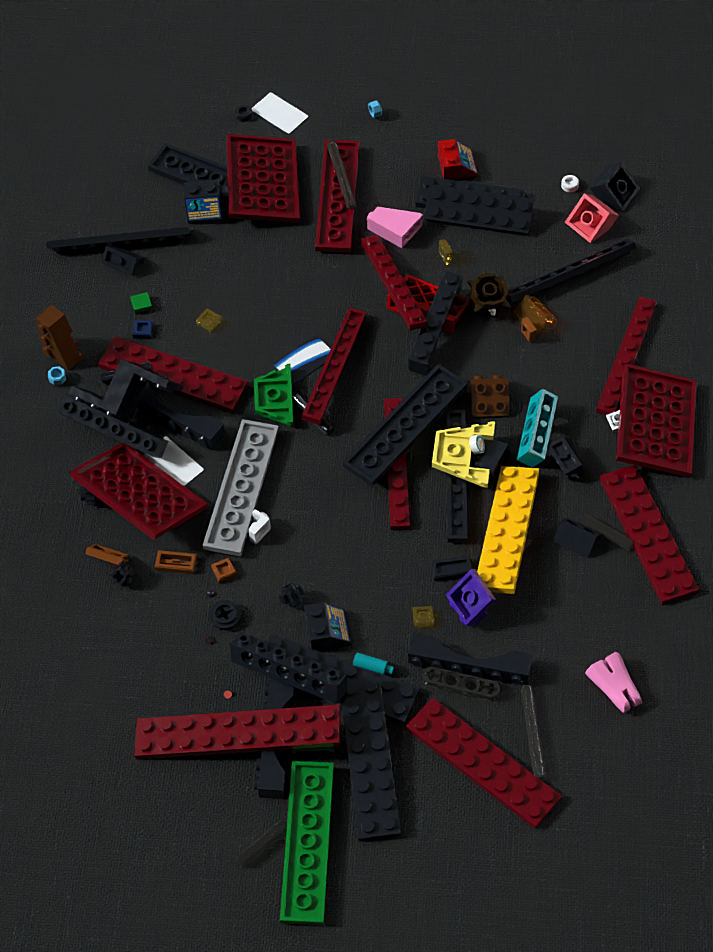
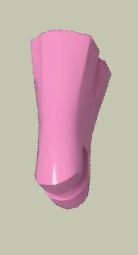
[585,652,642,713]

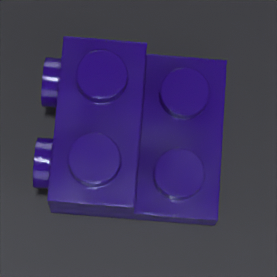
[446,569,496,626]

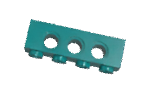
[517,389,558,468]

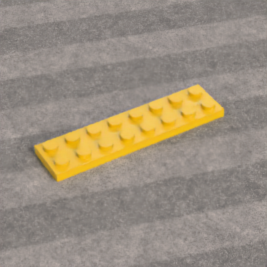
[477,466,540,594]

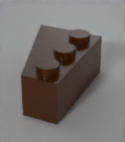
[36,305,85,371]

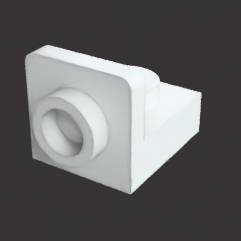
[249,509,271,544]

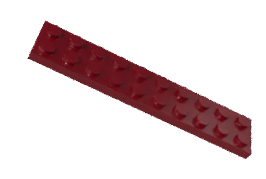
[134,705,341,760]

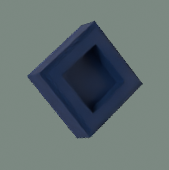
[133,320,153,339]

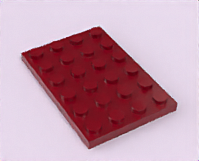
[226,134,300,223]
[616,363,697,477]
[70,443,207,540]

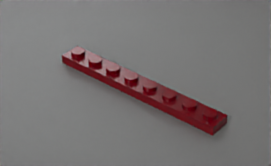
[361,235,427,331]
[596,296,657,415]
[302,307,366,425]
[384,398,410,530]

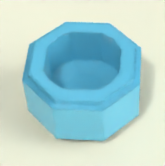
[368,101,382,118]
[48,366,66,385]

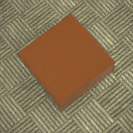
[521,317,537,343]
[211,558,237,583]

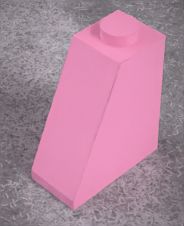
[367,207,423,248]

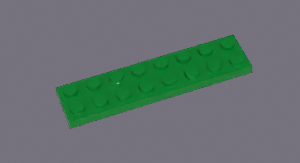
[280,761,334,925]

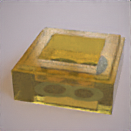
[439,239,453,265]
[196,308,222,332]
[412,606,434,628]

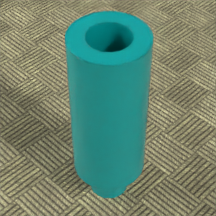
[353,652,394,675]

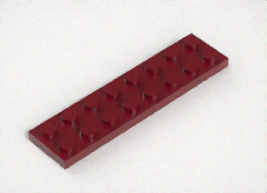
[315,140,359,253]
[98,336,248,413]
[599,465,699,605]
[406,698,562,829]

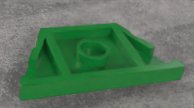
[254,363,293,427]

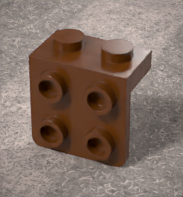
[470,375,510,417]

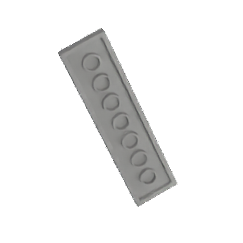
[203,419,279,557]

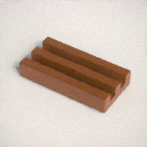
[85,544,130,565]
[155,550,197,574]

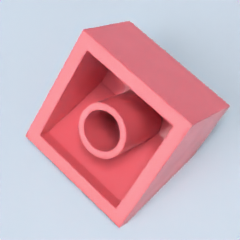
[565,193,619,243]

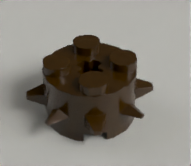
[464,272,513,316]

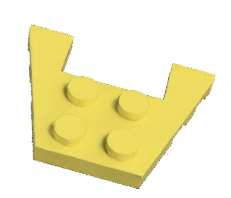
[432,421,495,488]

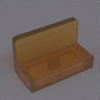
[514,295,558,335]

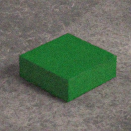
[130,292,152,314]

